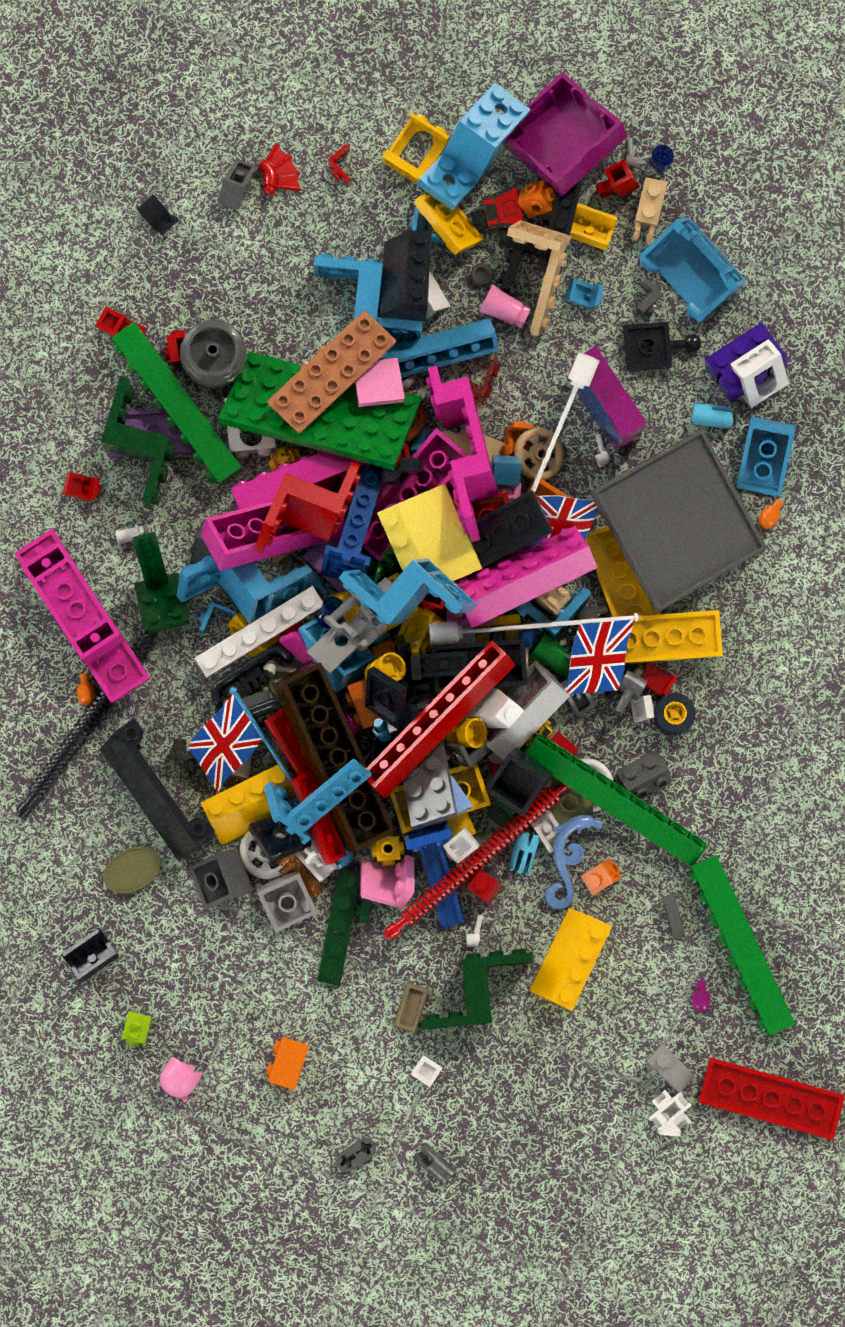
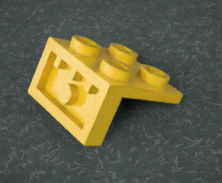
[393,606,445,653]

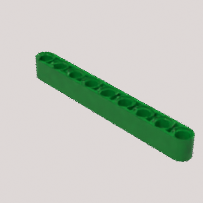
[524,734,707,866]

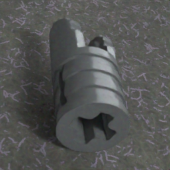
[413,1143,457,1185]

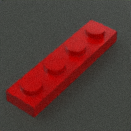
[290,770,347,865]

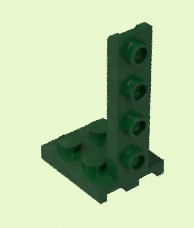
[132,532,190,634]

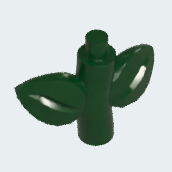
[371,547,400,584]

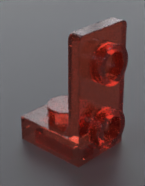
[469,356,501,403]

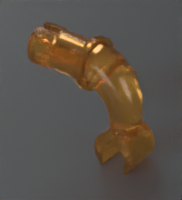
[275,856,324,898]

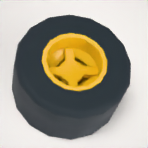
[653,693,696,736]

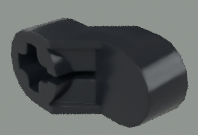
[380,457,424,485]

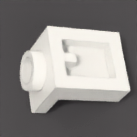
[443,828,480,864]

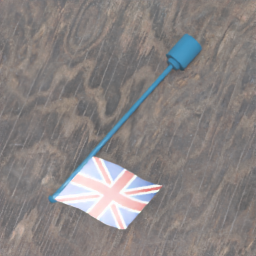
[188,687,356,870]

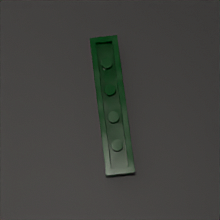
[317,868,361,986]

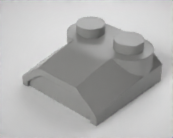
[256,871,318,933]

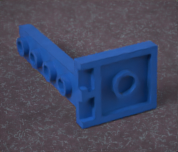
[321,467,382,580]
[403,821,464,928]

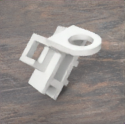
[649,1090,692,1136]

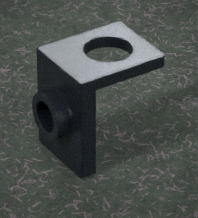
[136,194,179,235]

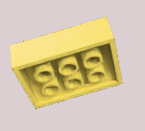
[377,483,482,581]

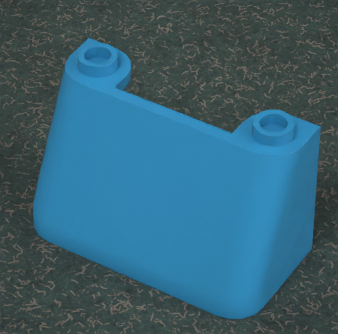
[639,217,746,323]

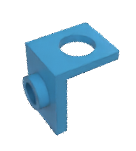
[410,207,444,243]
[199,602,237,634]

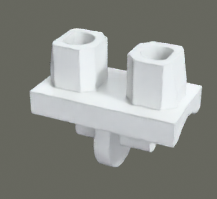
[295,838,338,882]

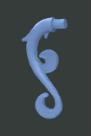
[545,815,603,910]

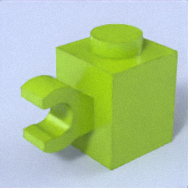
[122,1011,153,1048]

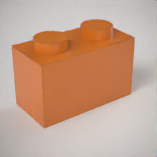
[265,1037,309,1090]

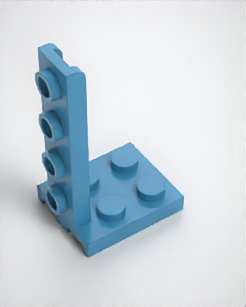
[485,567,591,640]
[264,759,372,844]

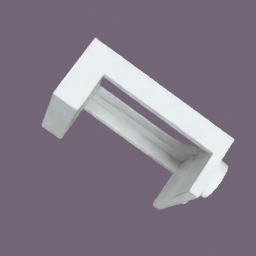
[731,339,789,408]
[224,398,276,459]

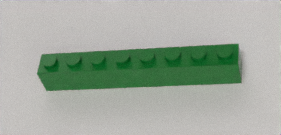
[112,322,242,487]
[688,855,795,1036]

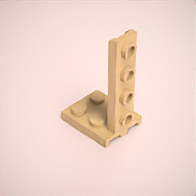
[507,220,571,336]

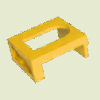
[382,112,449,184]

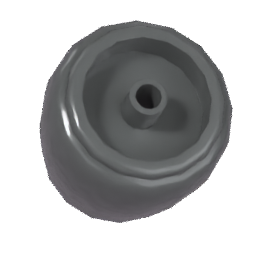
[180,320,247,388]

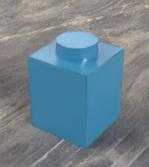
[490,455,522,486]

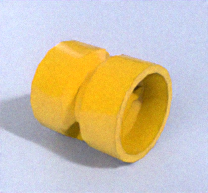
[364,653,406,682]
[444,718,487,748]

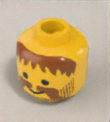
[268,445,301,472]

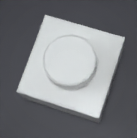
[630,695,655,722]
[411,1055,442,1087]

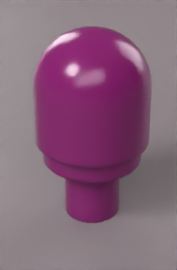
[692,980,710,1013]

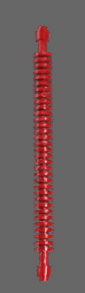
[383,782,571,941]

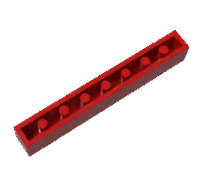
[366,640,516,798]

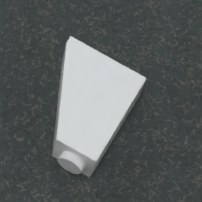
[464,688,524,729]

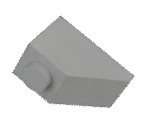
[645,1044,695,1093]

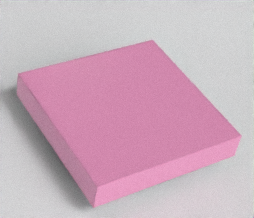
[355,358,405,407]

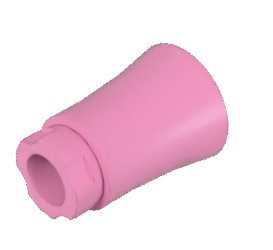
[479,284,531,328]

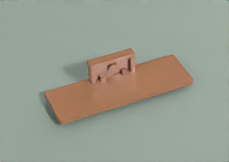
[268,311,396,434]

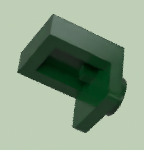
[487,798,518,827]
[355,898,383,924]

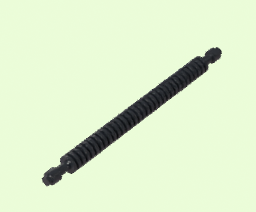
[15,632,158,820]

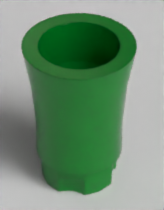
[528,632,571,679]

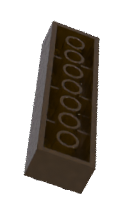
[272,662,395,852]

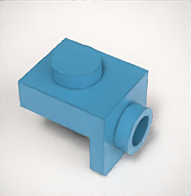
[565,278,603,309]

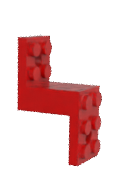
[254,461,361,554]

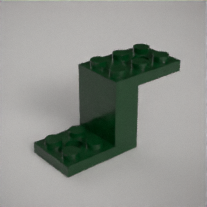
[101,376,175,510]
[420,948,533,1030]

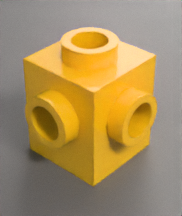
[371,833,405,866]

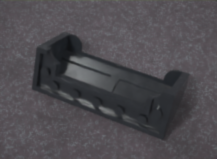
[100,718,217,862]

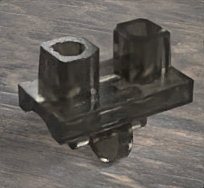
[170,739,202,776]

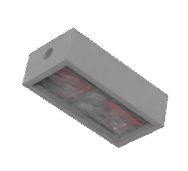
[485,660,570,760]

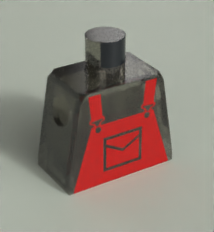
[470,185,524,234]

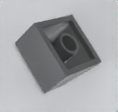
[189,848,253,910]

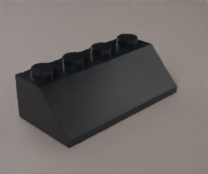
[380,230,432,322]
[432,639,528,693]

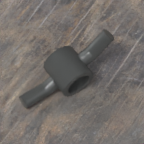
[614,662,647,715]

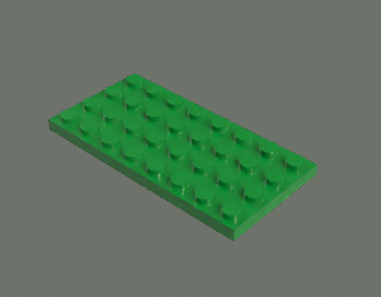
[219,351,422,470]

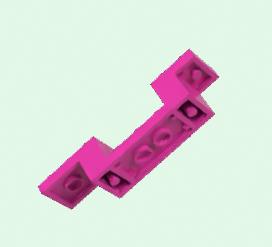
[426,365,498,542]
[14,528,151,704]

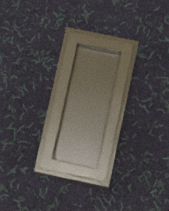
[393,982,429,1034]

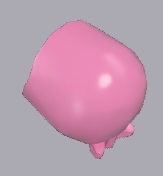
[159,1057,203,1102]

